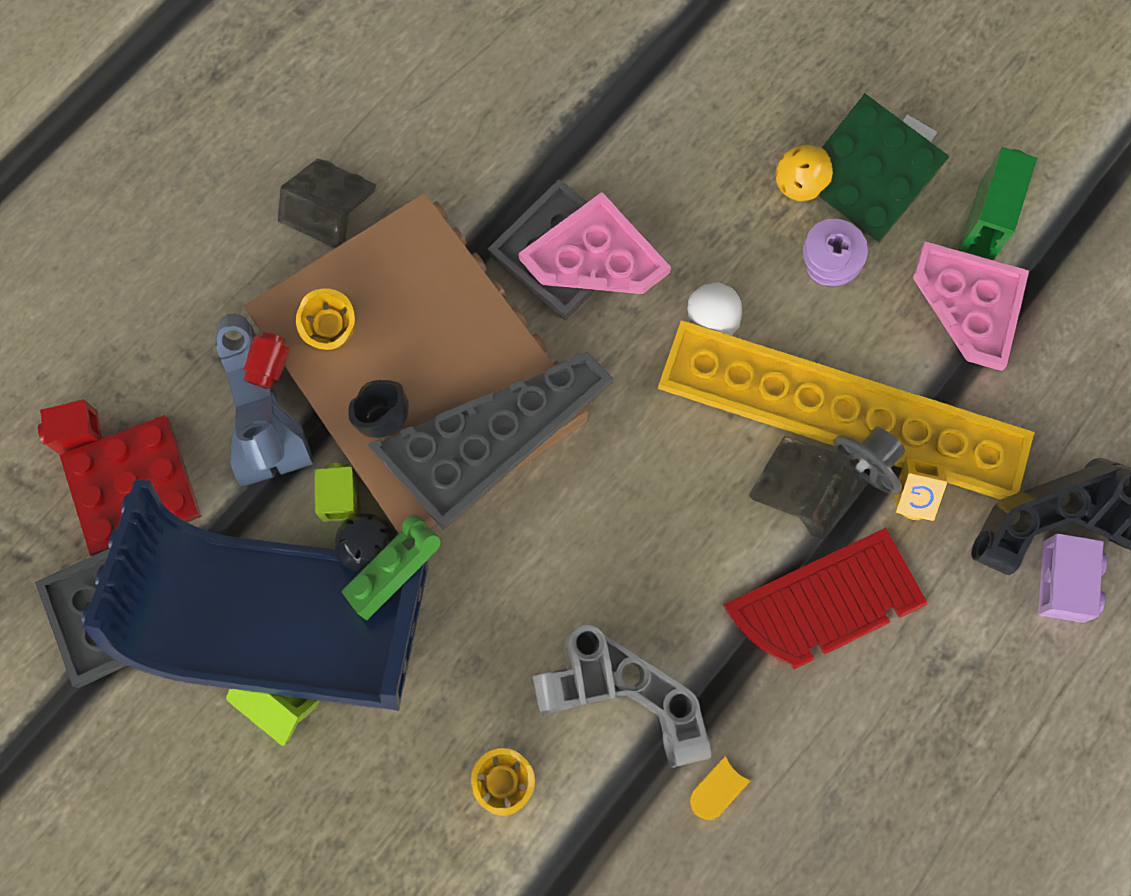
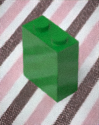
[958,147,1037,260]

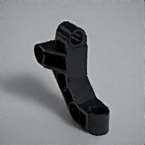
[971,458,1131,575]

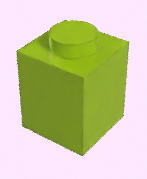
[314,463,360,522]

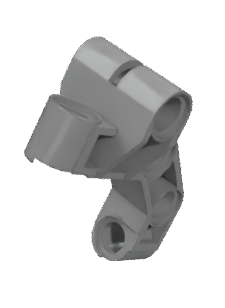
[533,625,711,768]

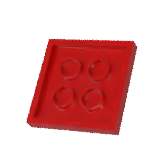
[59,415,202,556]

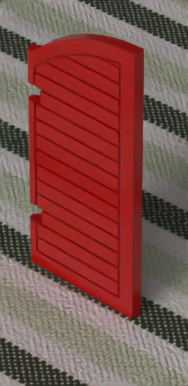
[723,528,928,669]

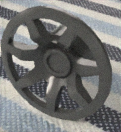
[834,427,905,494]

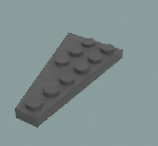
[367,352,613,530]

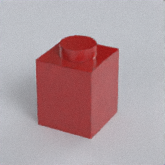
[38,399,102,455]

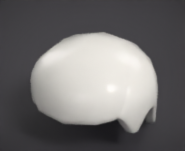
[687,282,742,336]

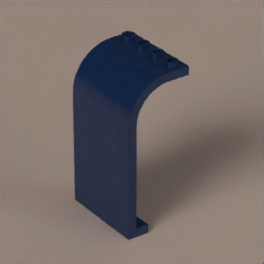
[82,479,428,711]

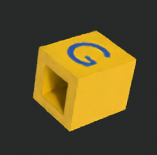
[894,456,947,521]

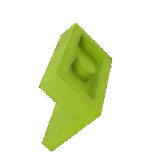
[226,689,320,746]

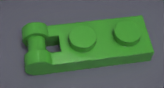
[341,515,441,620]

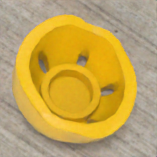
[775,144,833,202]
[296,288,356,350]
[471,748,535,816]

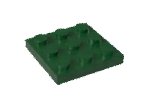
[807,93,949,243]

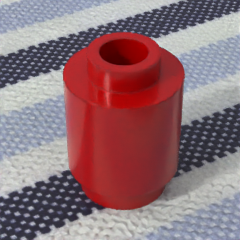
[243,332,290,390]

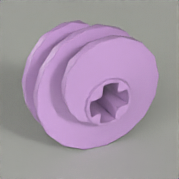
[802,219,868,287]

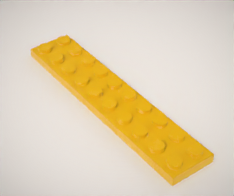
[658,320,1035,500]

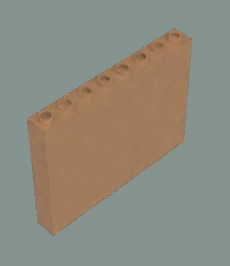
[243,192,590,534]

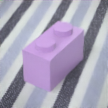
[1038,534,1107,623]

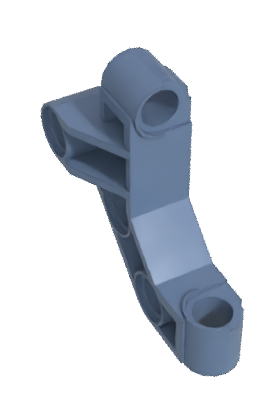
[215,313,314,487]

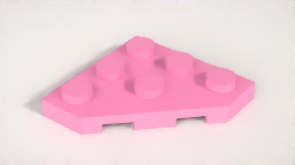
[519,192,671,294]
[913,241,1029,371]

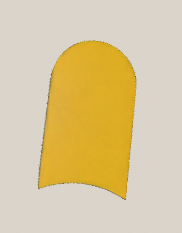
[690,756,751,820]

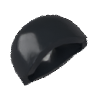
[348,380,409,438]
[335,513,394,572]

